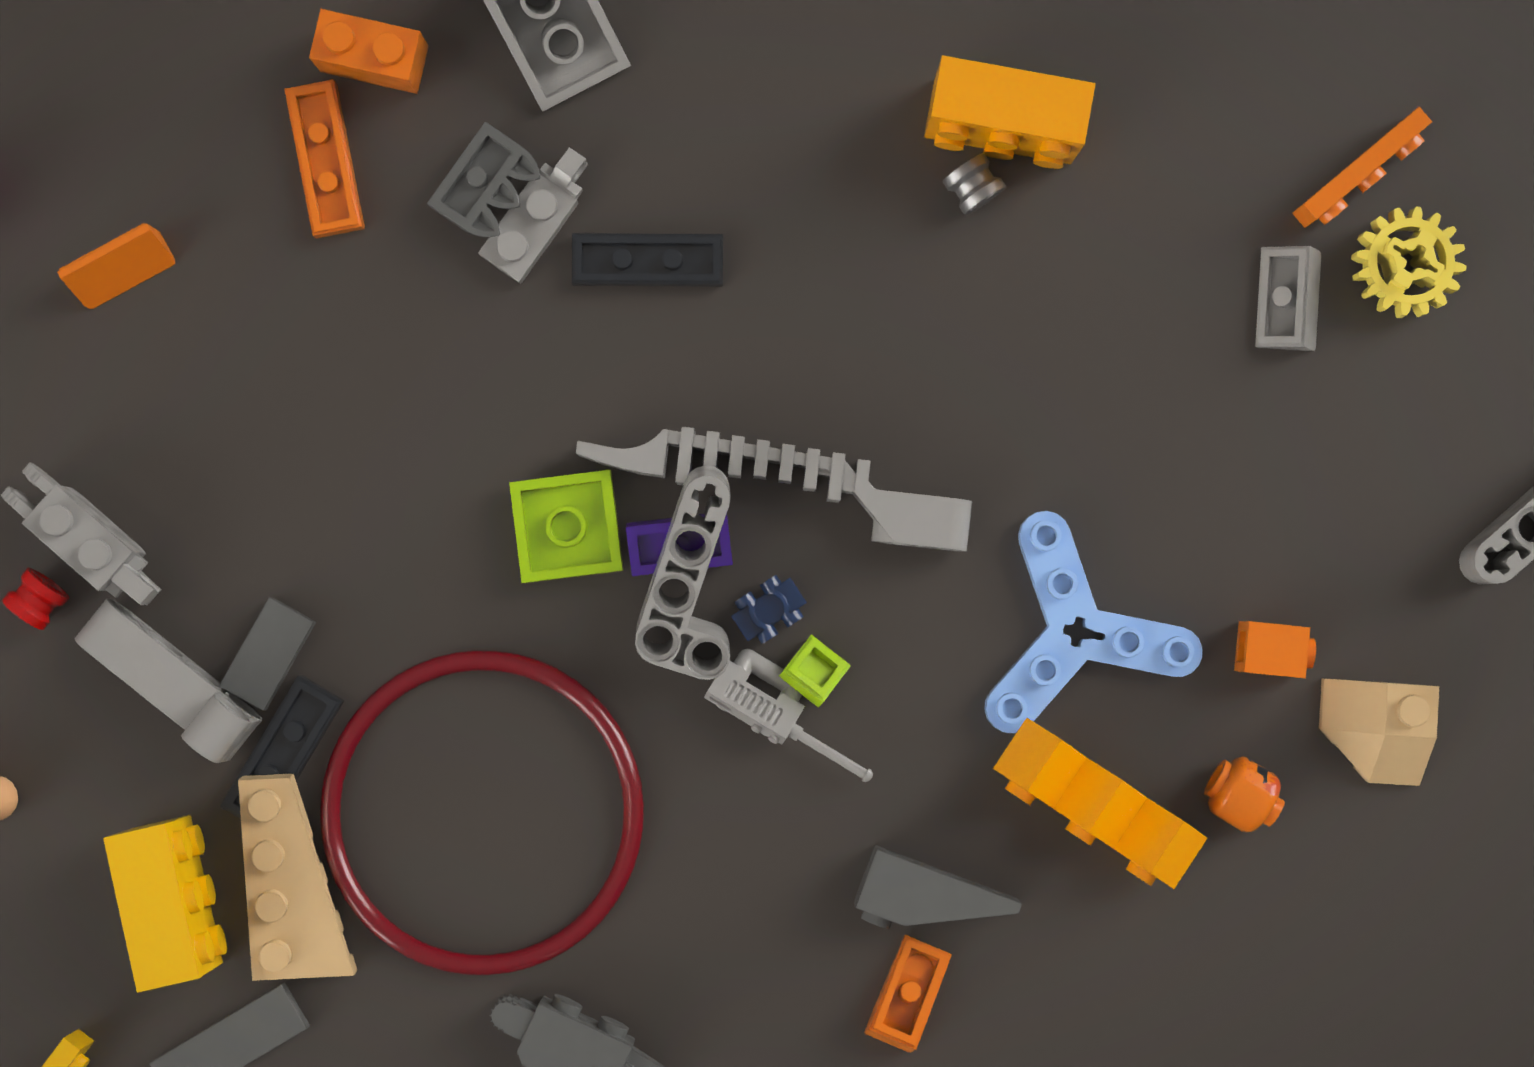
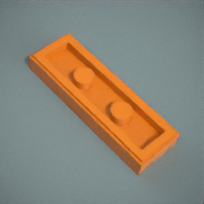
[284,79,365,239]

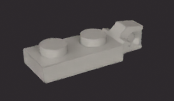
[478,147,588,284]

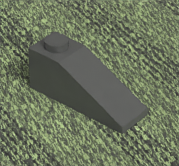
[854,845,1022,929]

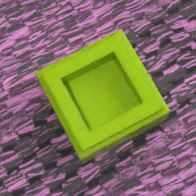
[779,634,851,708]

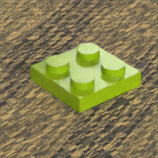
[509,470,624,583]

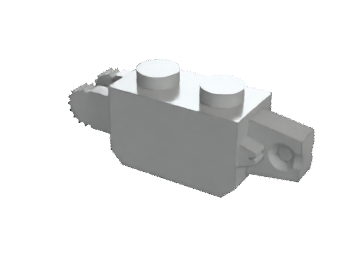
[1,462,161,606]

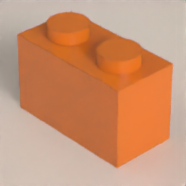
[309,9,429,94]

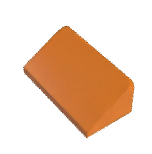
[57,223,175,309]

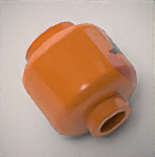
[1204,756,1285,833]

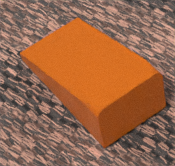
[864,934,952,1053]

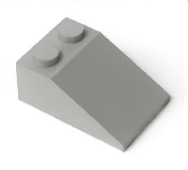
[483,0,631,112]

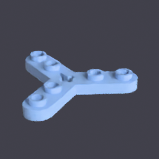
[984,511,1202,733]

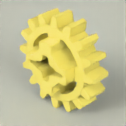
[1351,206,1467,318]

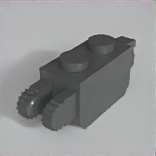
[489,993,665,1067]

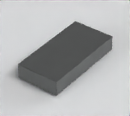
[219,597,316,711]

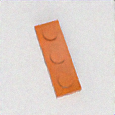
[1292,106,1432,228]

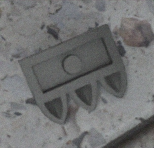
[427,121,540,237]

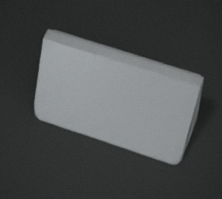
[1255,246,1321,351]

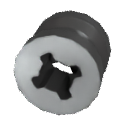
[942,153,1006,215]

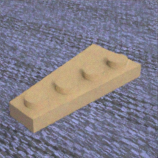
[238,774,357,981]

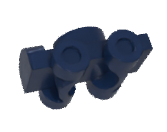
[731,575,807,644]

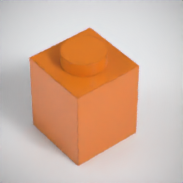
[1234,621,1316,679]

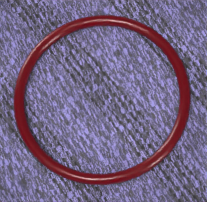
[320,650,644,975]

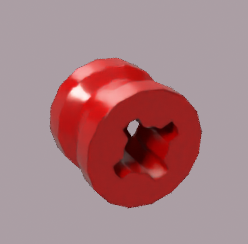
[2,567,69,630]

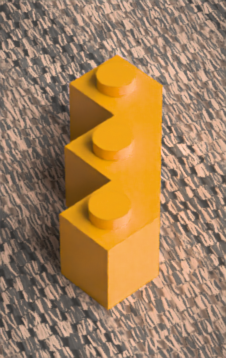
[993,718,1207,889]

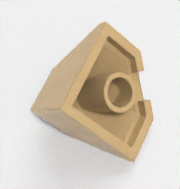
[1319,678,1439,786]

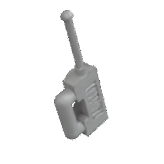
[704,649,873,782]

